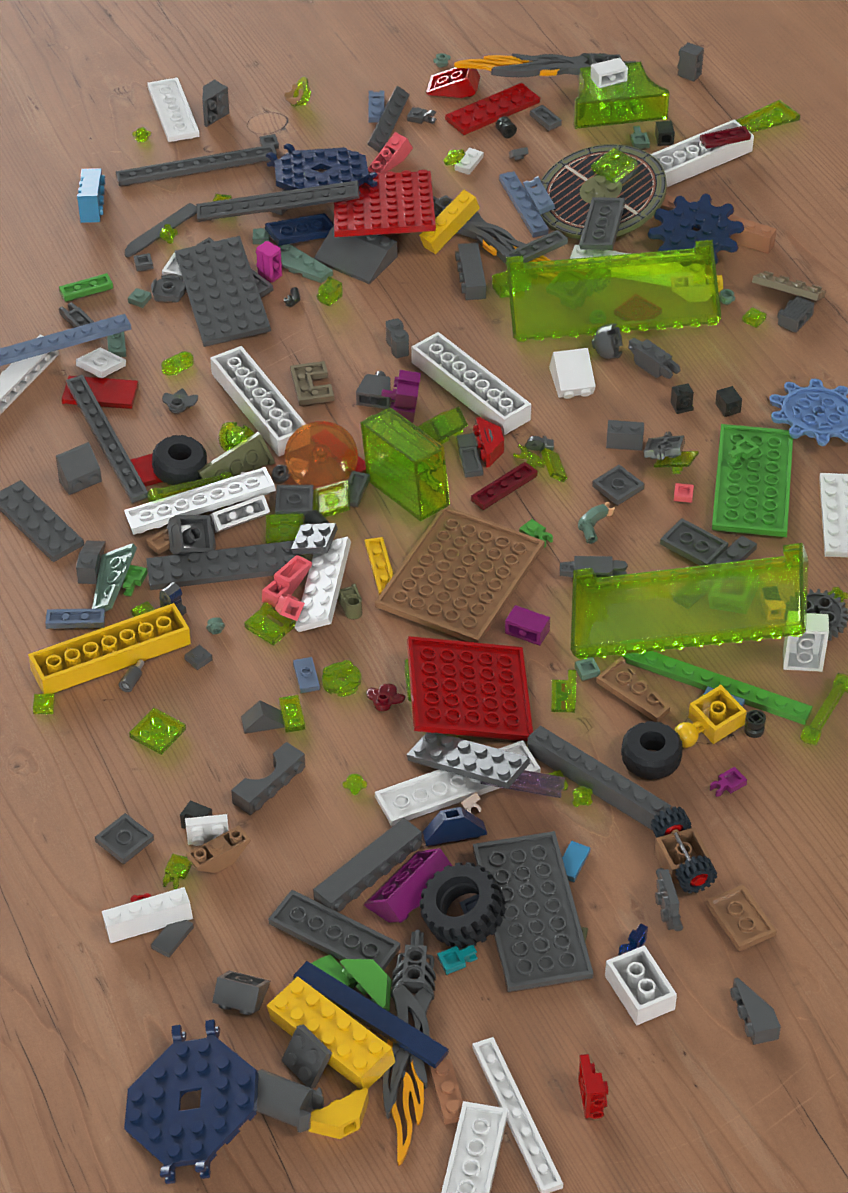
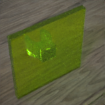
[654,451,699,474]

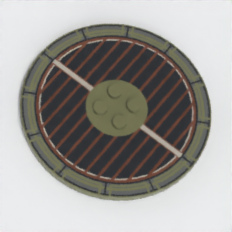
[541,144,667,240]

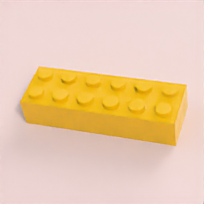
[266,976,395,1089]

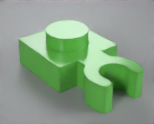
[519,519,553,548]

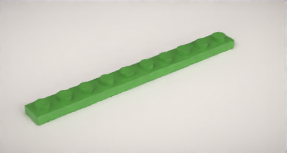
[621,643,813,725]

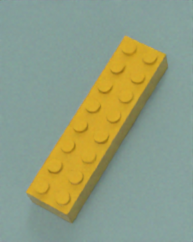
[28,603,191,696]

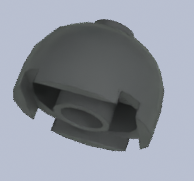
[592,323,622,359]

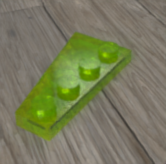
[736,100,800,133]

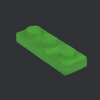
[59,273,113,302]

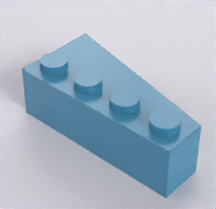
[77,168,106,223]

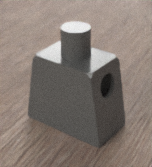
[356,371,391,409]

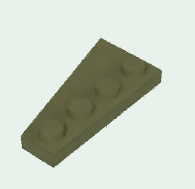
[198,432,276,485]

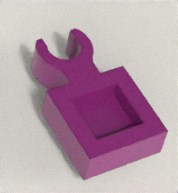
[710,767,747,797]

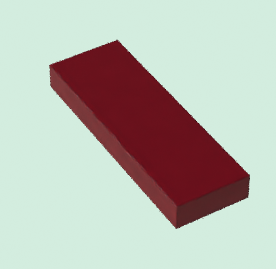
[700,126,751,149]

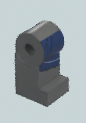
[159,582,187,616]

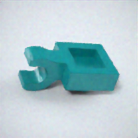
[437,945,478,975]

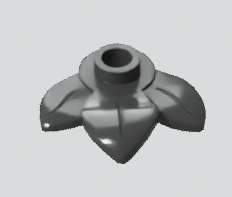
[162,388,198,413]

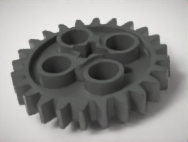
[785,589,848,641]

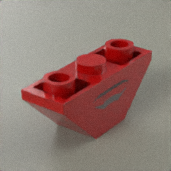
[473,417,504,467]

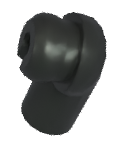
[284,287,300,307]

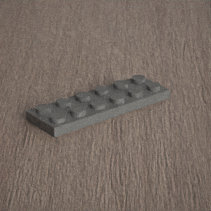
[0,480,84,562]
[407,732,530,789]
[268,890,400,971]

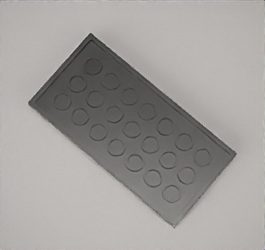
[175,236,271,347]
[473,831,594,992]

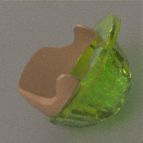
[284,76,311,106]

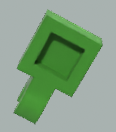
[727,438,759,465]
[123,565,148,597]

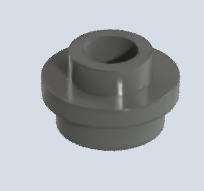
[272,465,290,483]

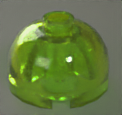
[218,422,255,452]

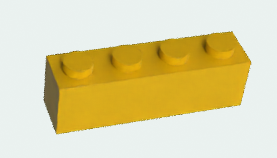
[419,190,480,255]

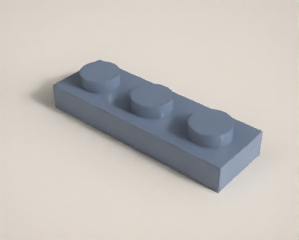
[45,608,106,629]

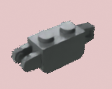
[628,338,681,379]
[559,556,628,586]

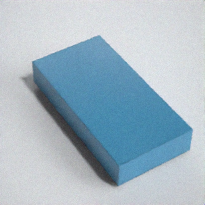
[562,841,591,882]

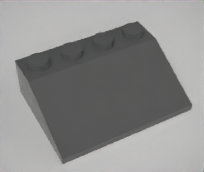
[314,226,397,284]

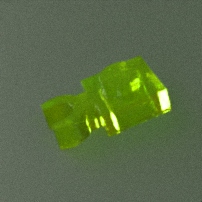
[163,853,192,890]

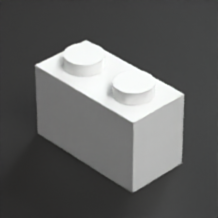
[590,58,628,88]

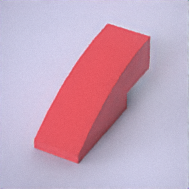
[262,555,312,608]

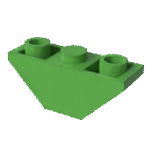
[340,959,392,1012]

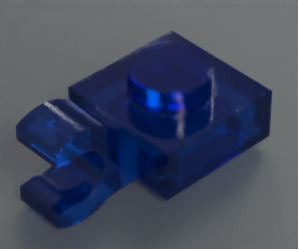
[618,923,648,956]

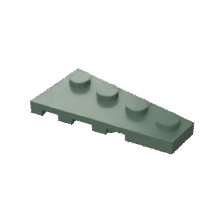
[278,244,333,283]
[92,543,137,612]

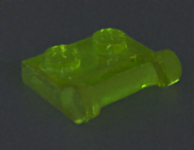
[244,602,296,646]

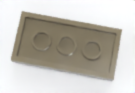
[752,271,826,301]

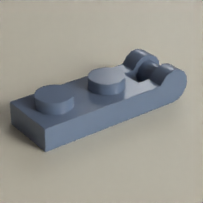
[368,90,384,123]
[523,176,555,215]

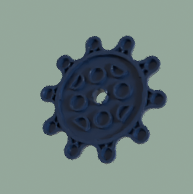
[648,194,744,268]

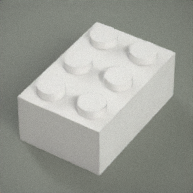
[783,612,829,672]
[605,945,677,1026]

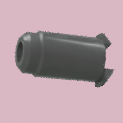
[256,1069,324,1133]

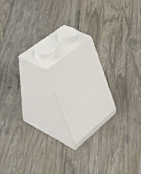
[549,348,596,399]

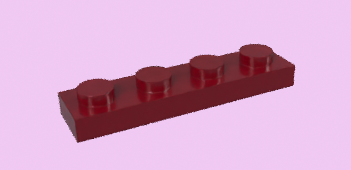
[471,462,538,510]

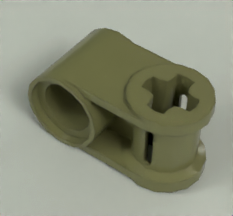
[338,584,362,620]

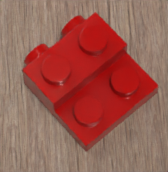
[578,1054,608,1119]

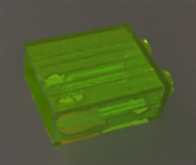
[360,407,450,521]

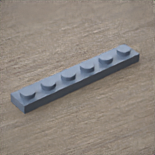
[499,171,549,238]

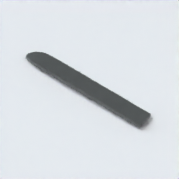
[125,203,197,258]

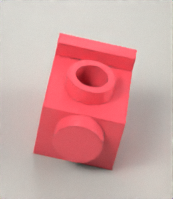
[275,595,305,621]

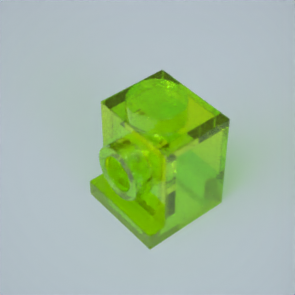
[317,276,343,307]

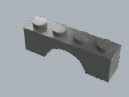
[231,742,305,815]

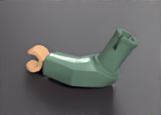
[578,502,615,544]

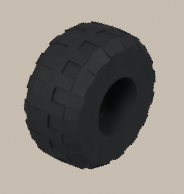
[152,435,207,487]
[621,721,683,780]

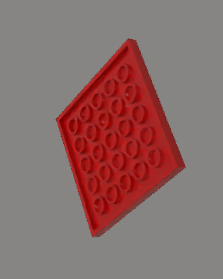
[407,636,533,741]

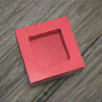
[674,483,694,503]

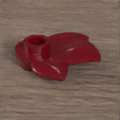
[367,683,406,711]

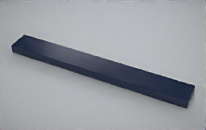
[293,961,449,1069]

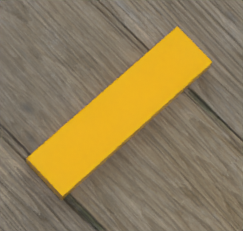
[364,537,394,595]

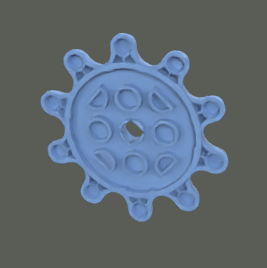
[769,379,848,446]

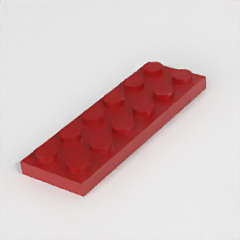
[445,82,540,135]

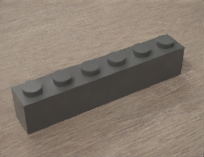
[313,818,422,912]

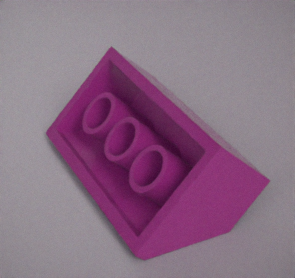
[364,848,452,923]

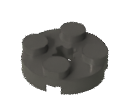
[151,274,186,303]

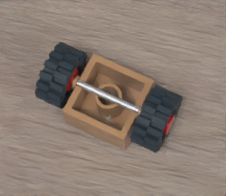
[650,806,717,894]

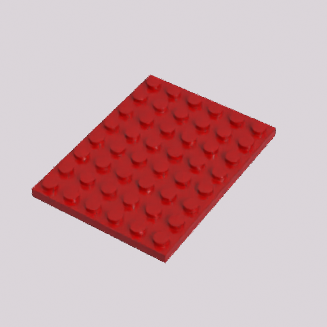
[334,169,436,237]

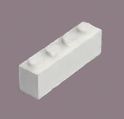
[102,887,193,943]

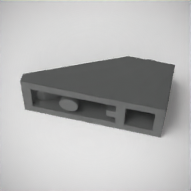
[76,540,106,584]

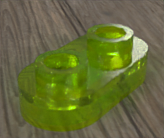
[161,351,194,376]

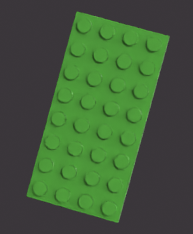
[712,424,793,537]

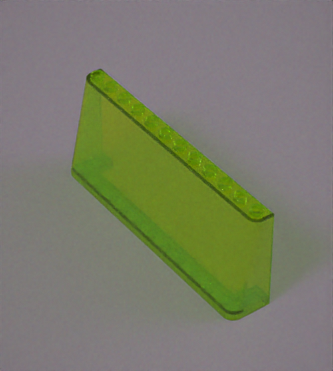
[506,240,721,342]
[571,543,808,660]

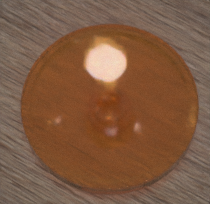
[285,421,358,491]

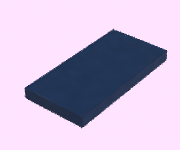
[265,213,334,246]

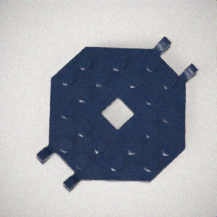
[266,143,378,194]
[124,1019,259,1184]

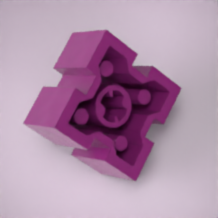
[381,370,421,423]

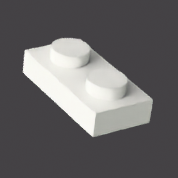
[455,148,484,175]

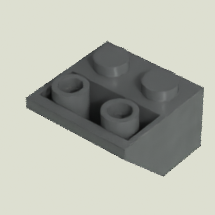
[202,80,229,127]

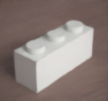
[210,495,270,533]

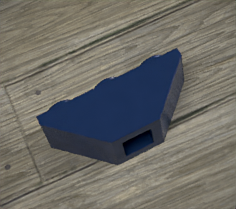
[422,807,487,846]

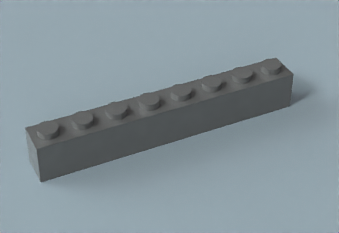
[527,725,672,831]

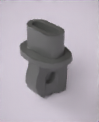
[525,436,554,453]

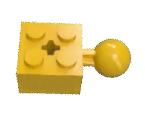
[674,685,747,748]

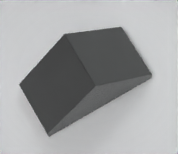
[241,700,284,734]

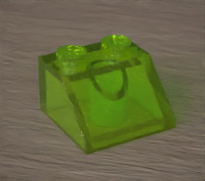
[415,406,469,444]

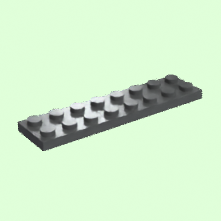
[146,541,299,590]

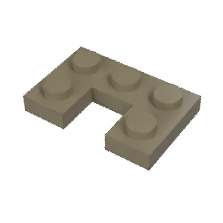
[290,361,334,406]

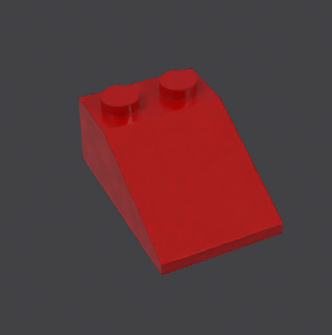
[426,68,481,98]

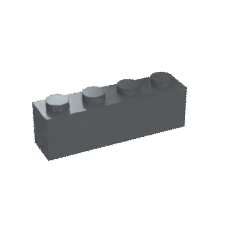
[455,243,486,300]

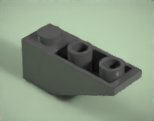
[730,978,781,1045]

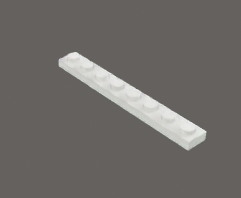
[473,1037,563,1193]

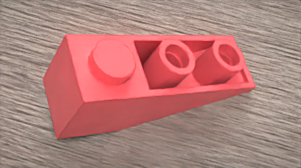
[368,132,413,174]

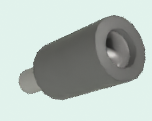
[119,660,145,692]

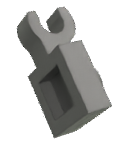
[407,107,436,124]

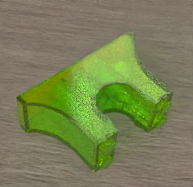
[574,61,669,129]

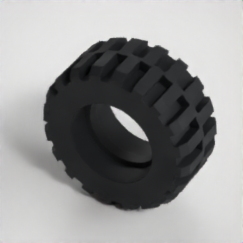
[420,862,506,948]

